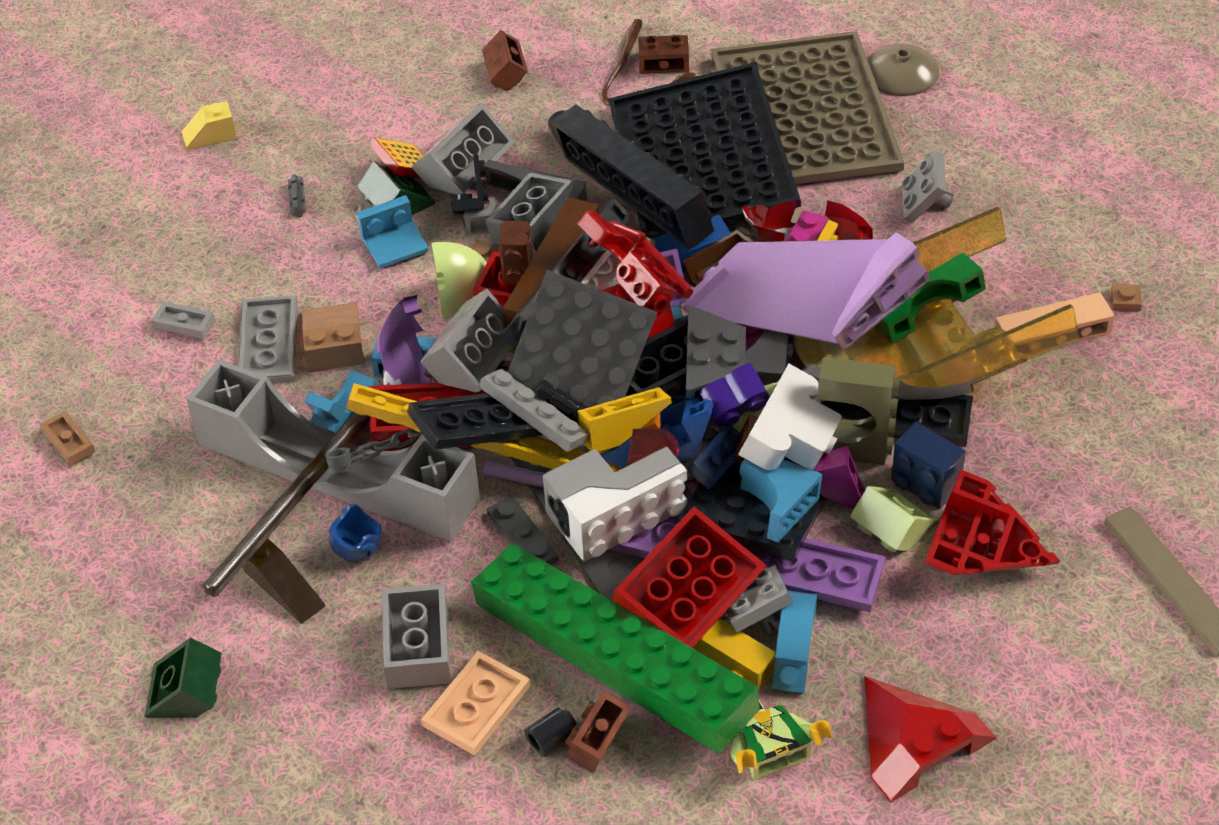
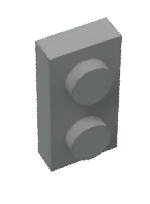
[151,301,215,339]

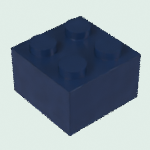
[891,422,966,509]

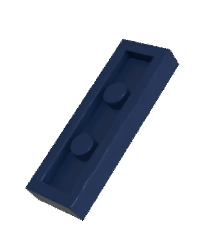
[687,426,739,490]

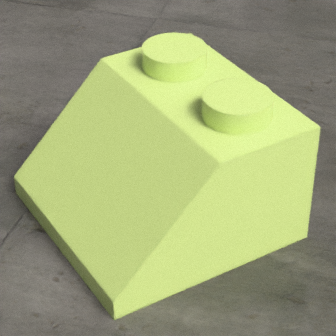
[850,486,939,552]

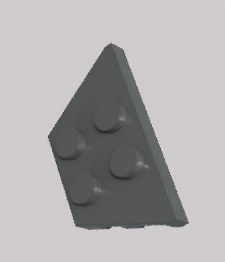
[686,306,746,397]

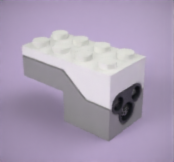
[543,447,687,562]

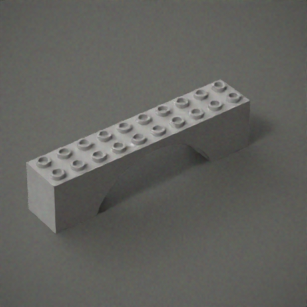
[186,360,480,542]

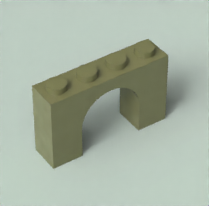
[818,357,900,465]

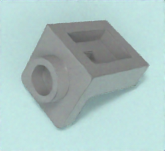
[464,198,498,236]

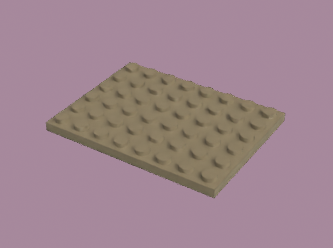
[711,31,905,184]

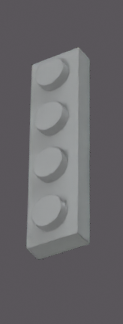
[479,369,589,452]

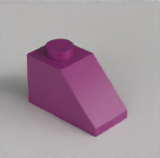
[813,446,865,509]

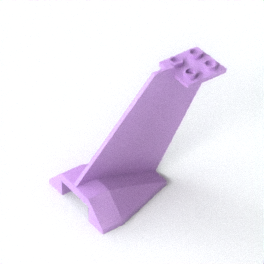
[679,232,930,350]

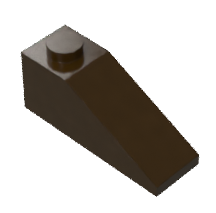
[243,538,325,624]

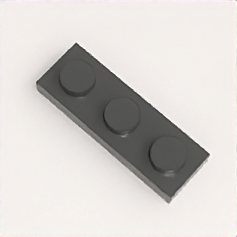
[487,496,559,565]

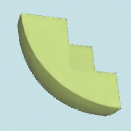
[432,242,487,318]

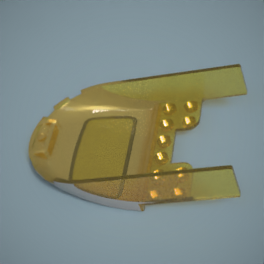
[793,207,1079,400]

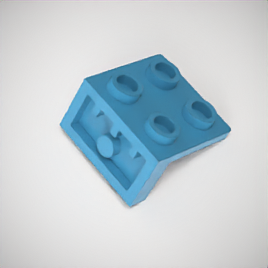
[356,195,429,269]

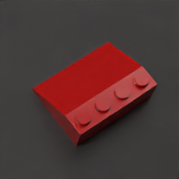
[611,507,767,648]

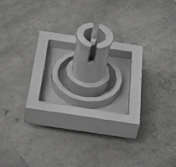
[902,151,954,222]
[727,565,793,634]

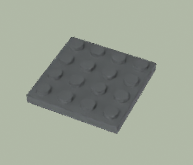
[508,270,658,407]

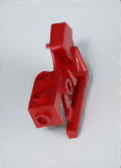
[577,211,693,316]

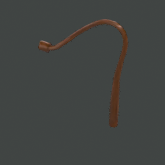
[602,19,696,106]

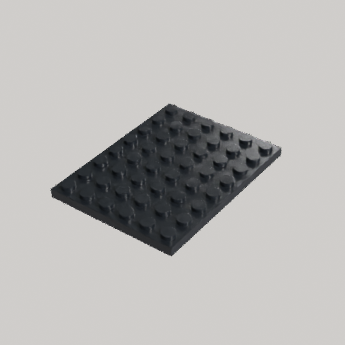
[608,62,802,239]

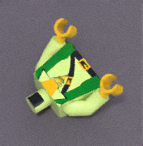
[731,700,833,780]

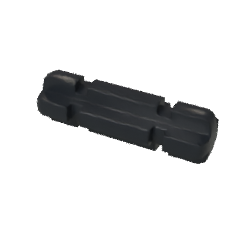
[535,380,589,422]

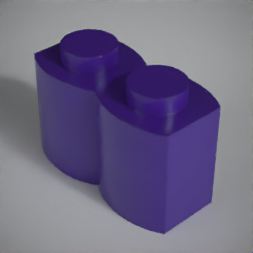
[699,362,770,427]

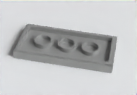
[238,295,298,383]

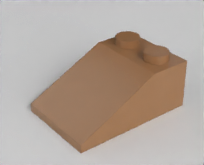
[302,302,365,372]

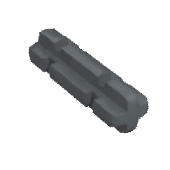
[288,174,306,217]

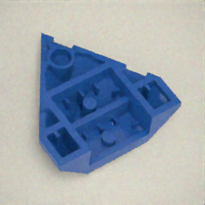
[601,393,713,468]

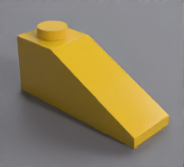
[577,387,672,454]

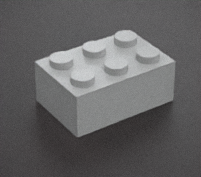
[382,584,451,689]

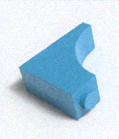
[740,459,823,542]

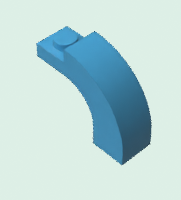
[305,370,380,433]
[772,590,818,693]

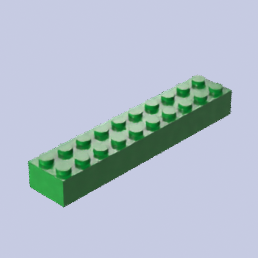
[471,543,760,754]

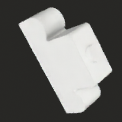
[738,364,841,470]

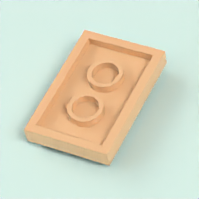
[421,651,531,756]

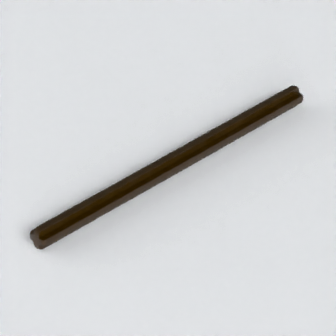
[203,412,370,597]

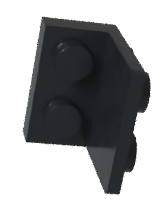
[451,154,489,213]

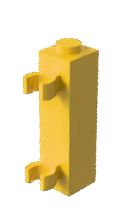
[693,619,776,690]

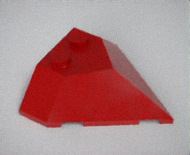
[924,469,1060,576]
[864,676,996,802]

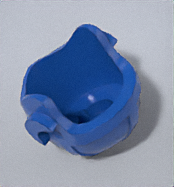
[329,504,382,562]

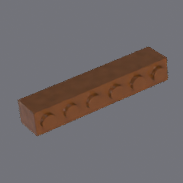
[503,197,600,328]

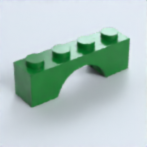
[875,252,986,344]

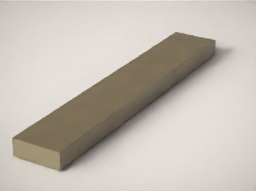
[1104,506,1219,657]

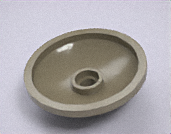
[867,44,939,96]

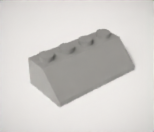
[412,103,515,195]
[420,289,512,393]

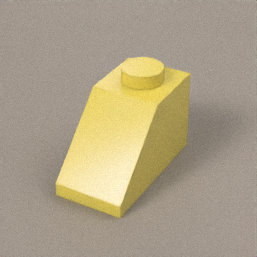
[182,101,237,150]

